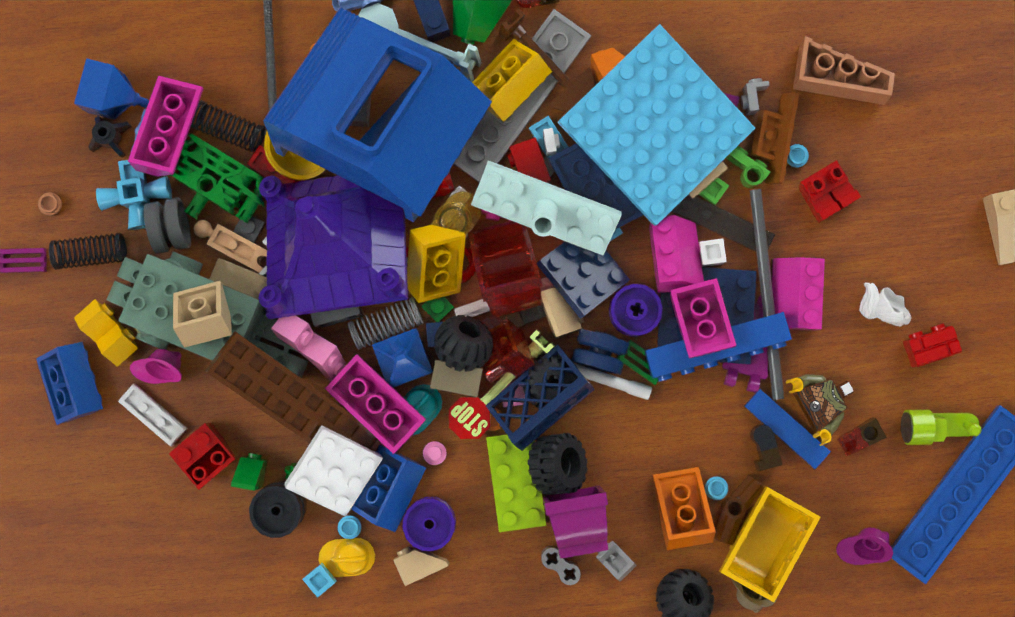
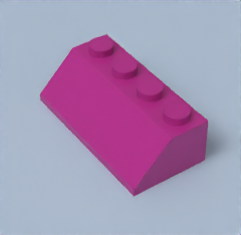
[128,76,204,176]
[325,354,426,454]

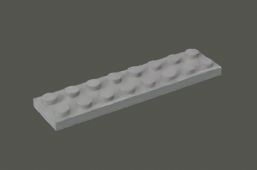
[453,9,591,183]

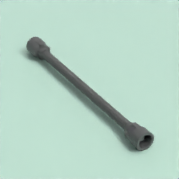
[263,0,277,134]

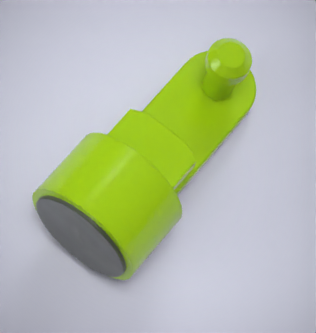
[901,410,982,445]

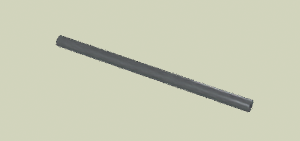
[750,189,784,400]

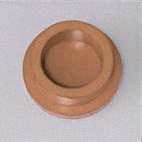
[38,192,62,216]

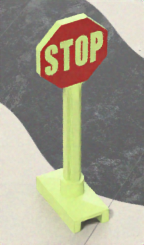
[449,330,555,439]

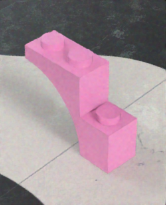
[271,316,346,381]

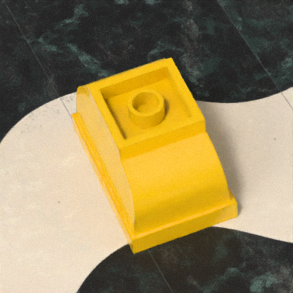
[719,486,821,602]

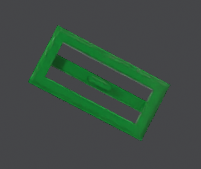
[616,340,658,385]

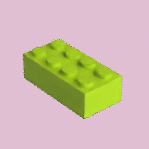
[486,434,546,532]

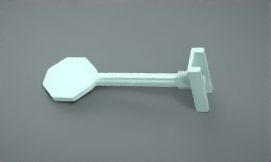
[358,3,482,82]

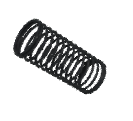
[190,100,266,154]
[49,232,127,270]

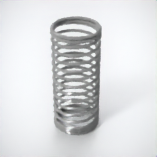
[348,297,423,350]

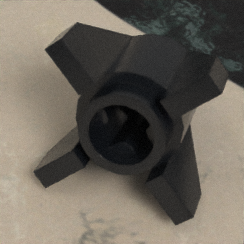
[88,116,132,158]

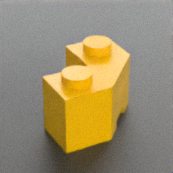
[74,299,138,367]

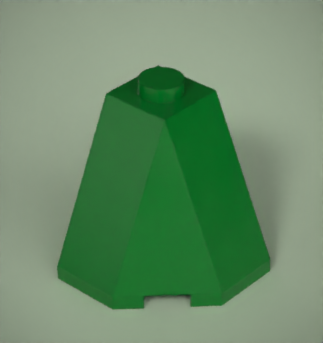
[453,0,512,45]

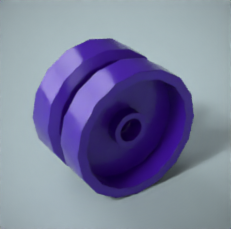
[608,284,663,337]
[403,496,456,551]

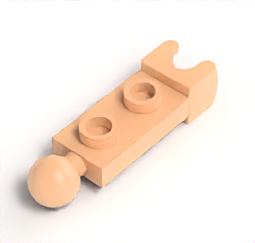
[194,220,267,273]

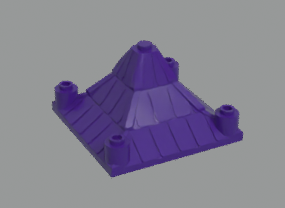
[258,175,408,319]

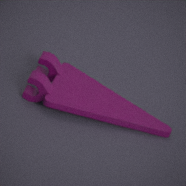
[722,295,768,393]

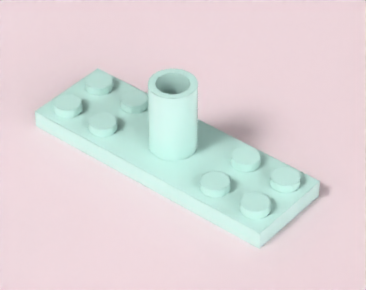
[471,160,622,255]

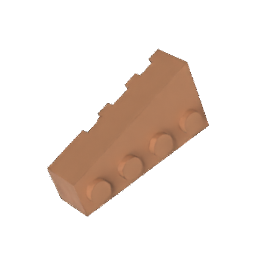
[793,36,895,105]

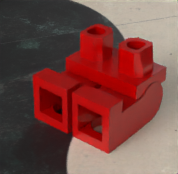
[799,160,861,223]

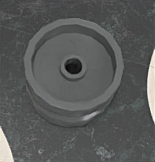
[144,197,191,254]

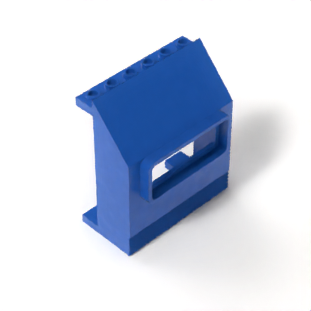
[263,7,492,222]

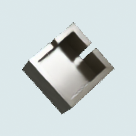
[430,360,483,397]

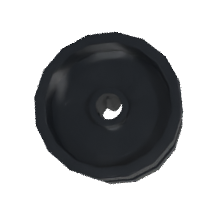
[249,481,307,538]

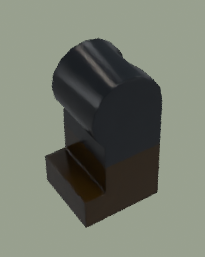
[750,425,782,471]

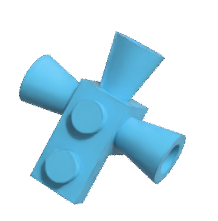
[96,160,172,230]

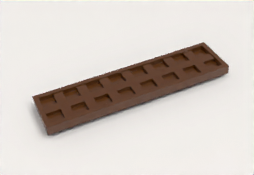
[205,331,381,451]

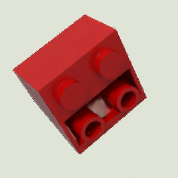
[169,422,236,490]

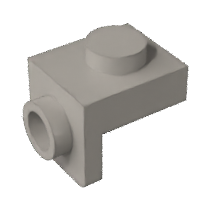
[740,78,770,116]
[596,541,637,582]

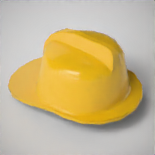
[318,538,375,577]

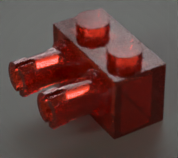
[483,318,535,383]

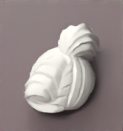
[859,283,911,327]

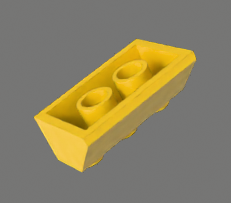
[472,39,552,122]
[407,225,466,303]

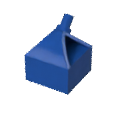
[74,58,149,120]
[372,328,433,388]

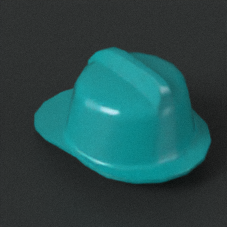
[403,384,442,436]

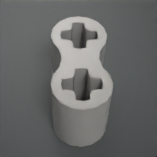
[541,545,581,585]

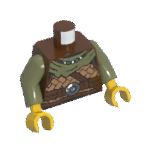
[786,374,854,446]

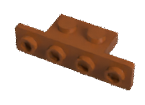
[751,92,799,185]

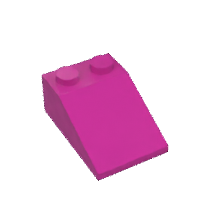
[670,278,736,359]

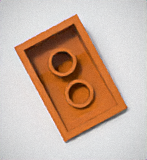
[653,467,716,550]

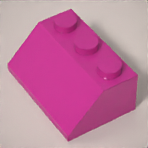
[649,215,704,293]
[771,257,825,331]

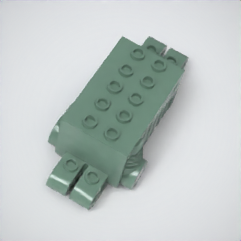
[106,252,309,378]

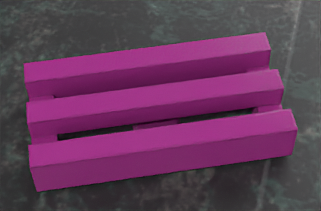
[0,248,47,273]

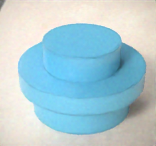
[787,144,809,168]
[705,476,728,500]
[338,515,361,539]

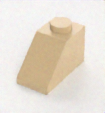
[393,547,449,586]

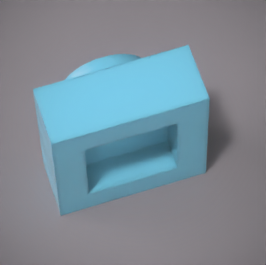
[302,563,337,598]

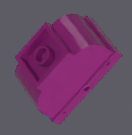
[542,485,609,559]

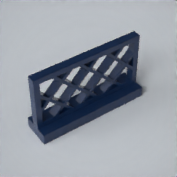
[486,344,595,451]

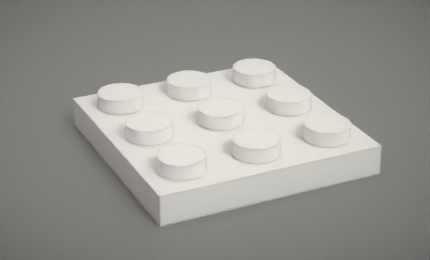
[284,425,383,516]

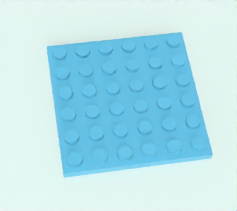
[557,24,755,226]

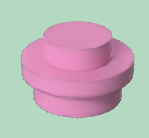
[423,441,447,465]

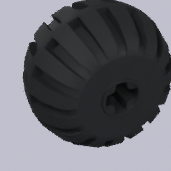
[434,315,493,372]
[523,353,578,408]
[656,569,714,617]

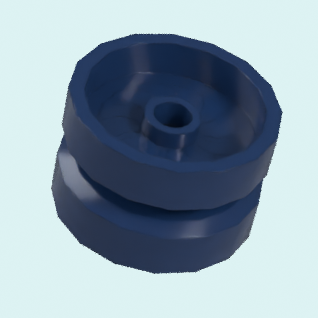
[571,329,630,375]

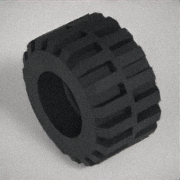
[528,433,588,495]

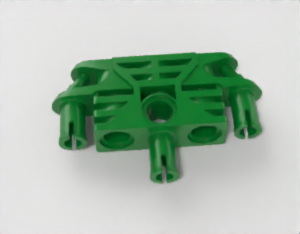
[169,133,264,224]

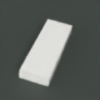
[118,383,188,447]

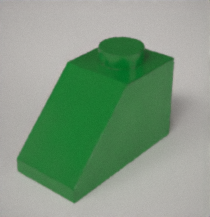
[231,452,268,491]

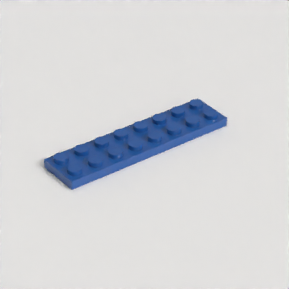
[891,405,1015,584]

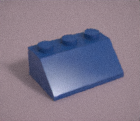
[36,342,103,425]
[351,445,426,532]

